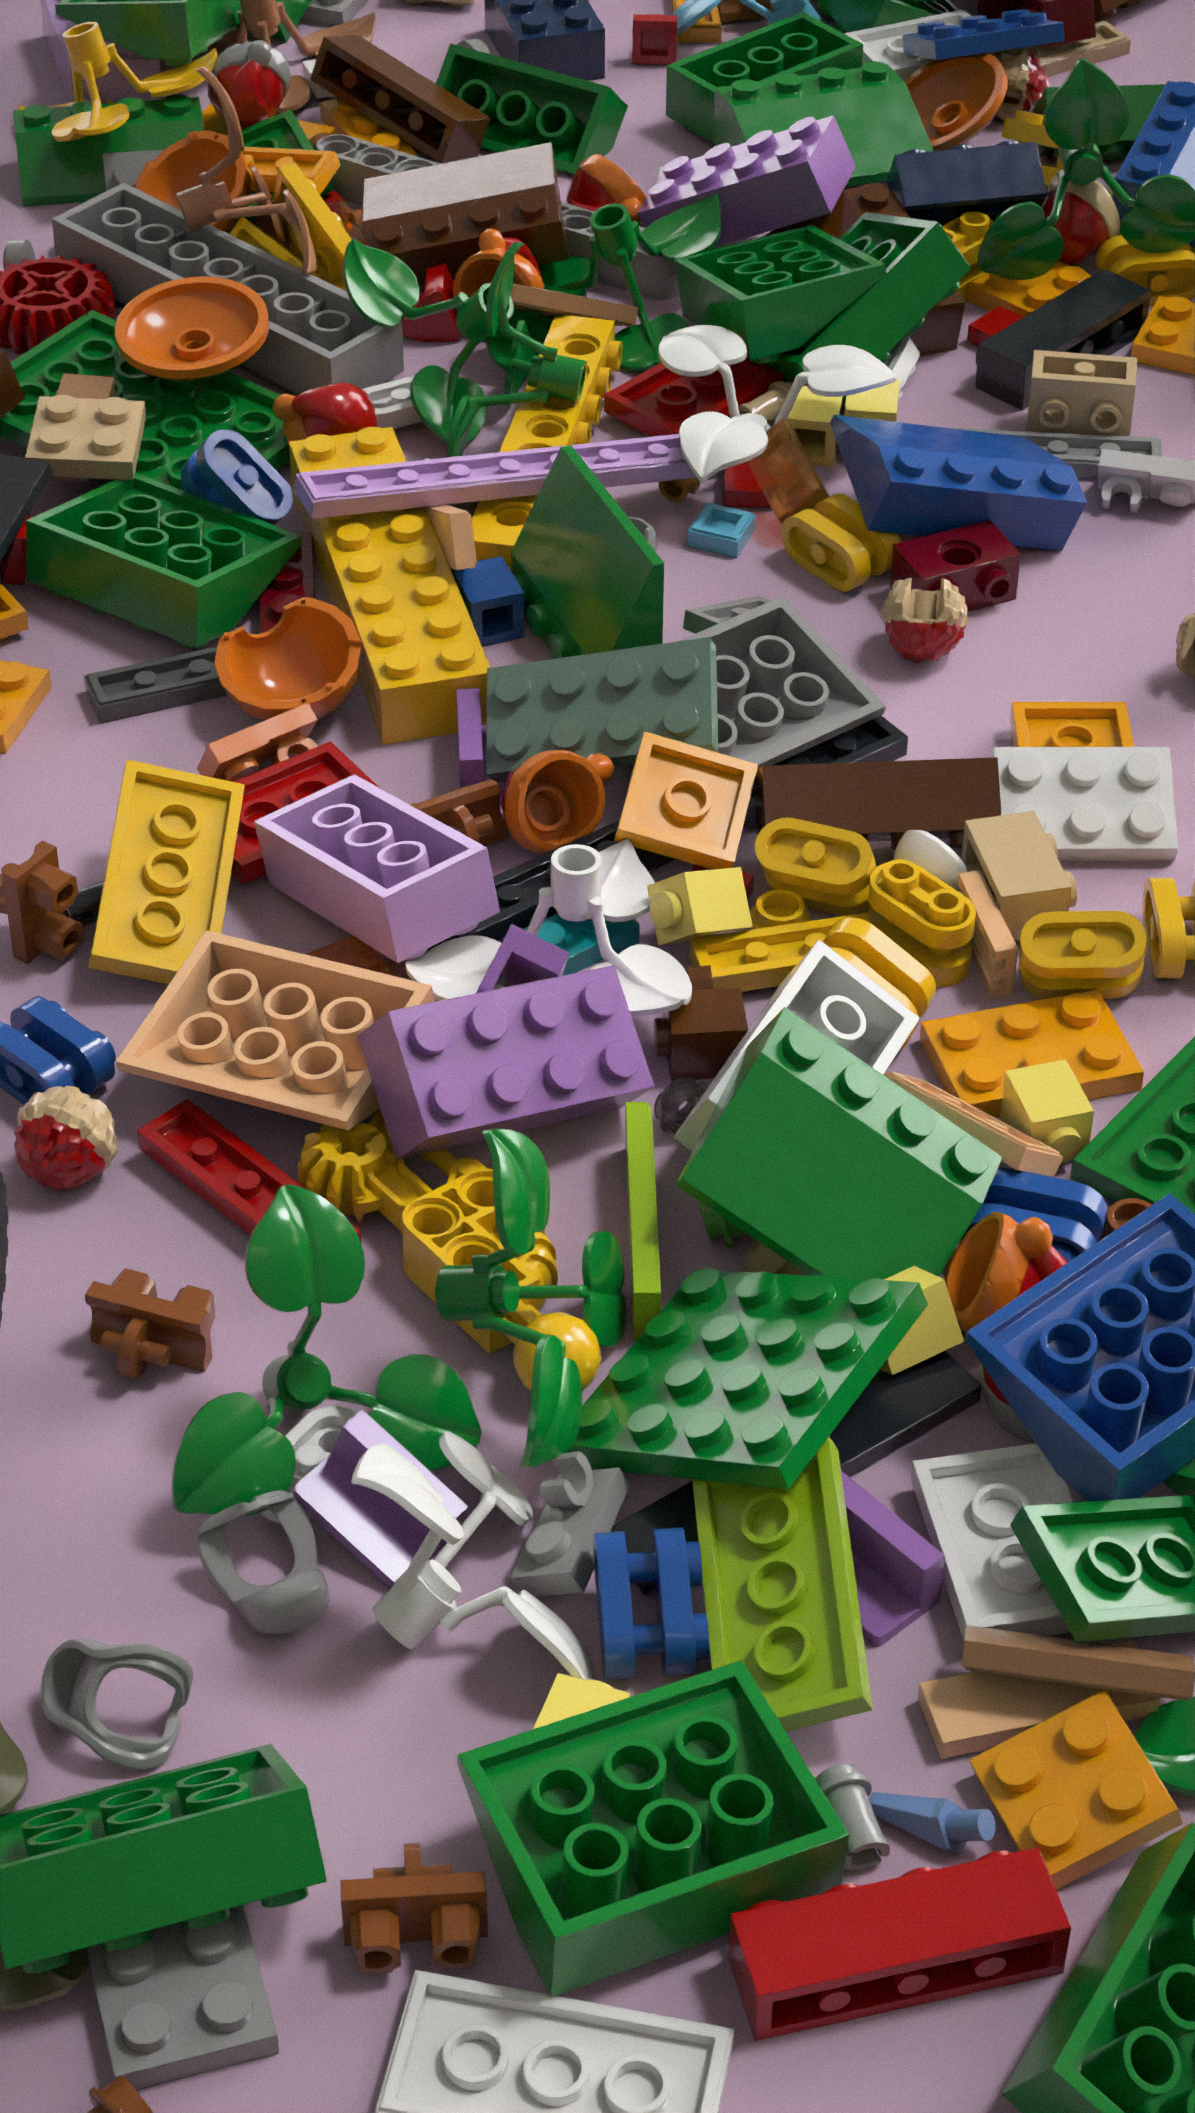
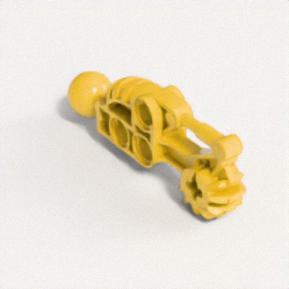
[298,1111,601,1392]

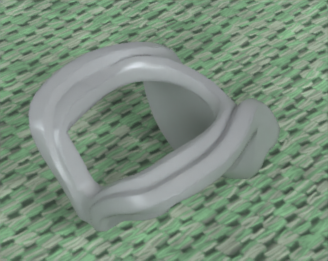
[197,1490,329,1634]
[41,1638,193,1769]

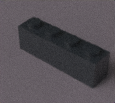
[975,269,1151,410]

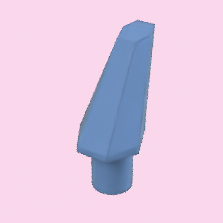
[869,1792,995,1854]

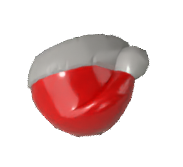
[208,40,291,129]

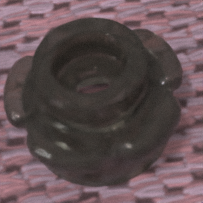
[654,1077,709,1134]

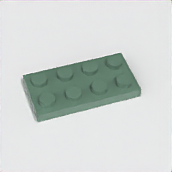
[487,637,718,783]

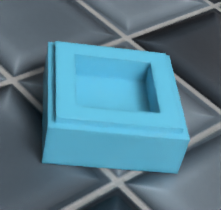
[687,503,756,558]

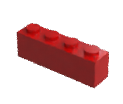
[728,1847,1071,2041]

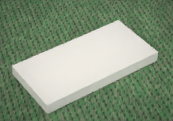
[375,1970,734,2113]

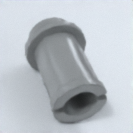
[815,1764,890,1871]

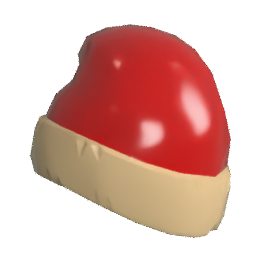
[1042,174,1120,266]

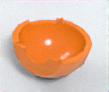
[135,130,251,233]
[214,597,361,722]

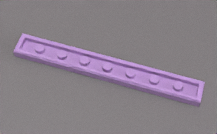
[295,434,714,519]

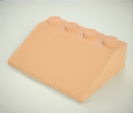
[116,930,435,1131]

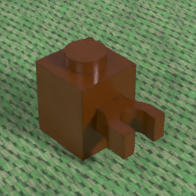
[654,965,748,1081]

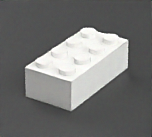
[674,940,920,1151]

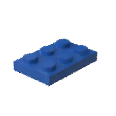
[902,10,1064,60]

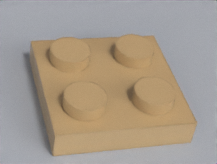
[25,395,146,480]

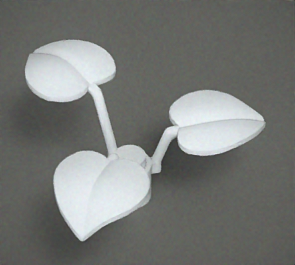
[658,325,896,483]
[405,839,692,1016]
[351,1431,595,1680]

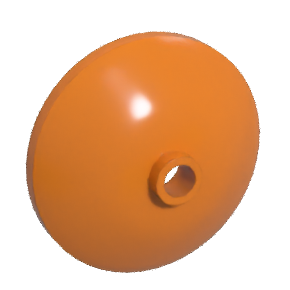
[904,53,1008,151]
[115,276,270,381]

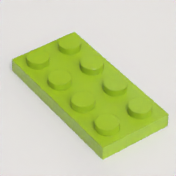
[692,1437,873,1732]

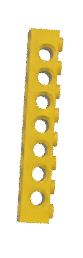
[471,314,622,571]

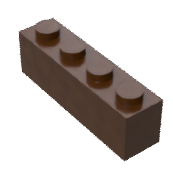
[310,35,490,164]
[754,757,1001,850]

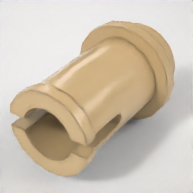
[738,381,793,426]

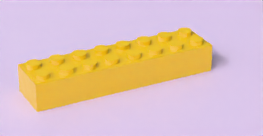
[289,427,491,745]

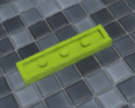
[625,1102,661,1340]

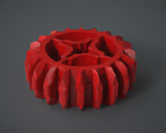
[0,255,116,354]

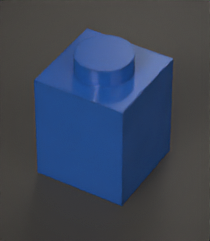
[450,556,524,647]

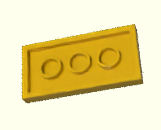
[88,759,245,984]

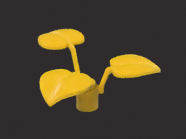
[18,22,217,142]

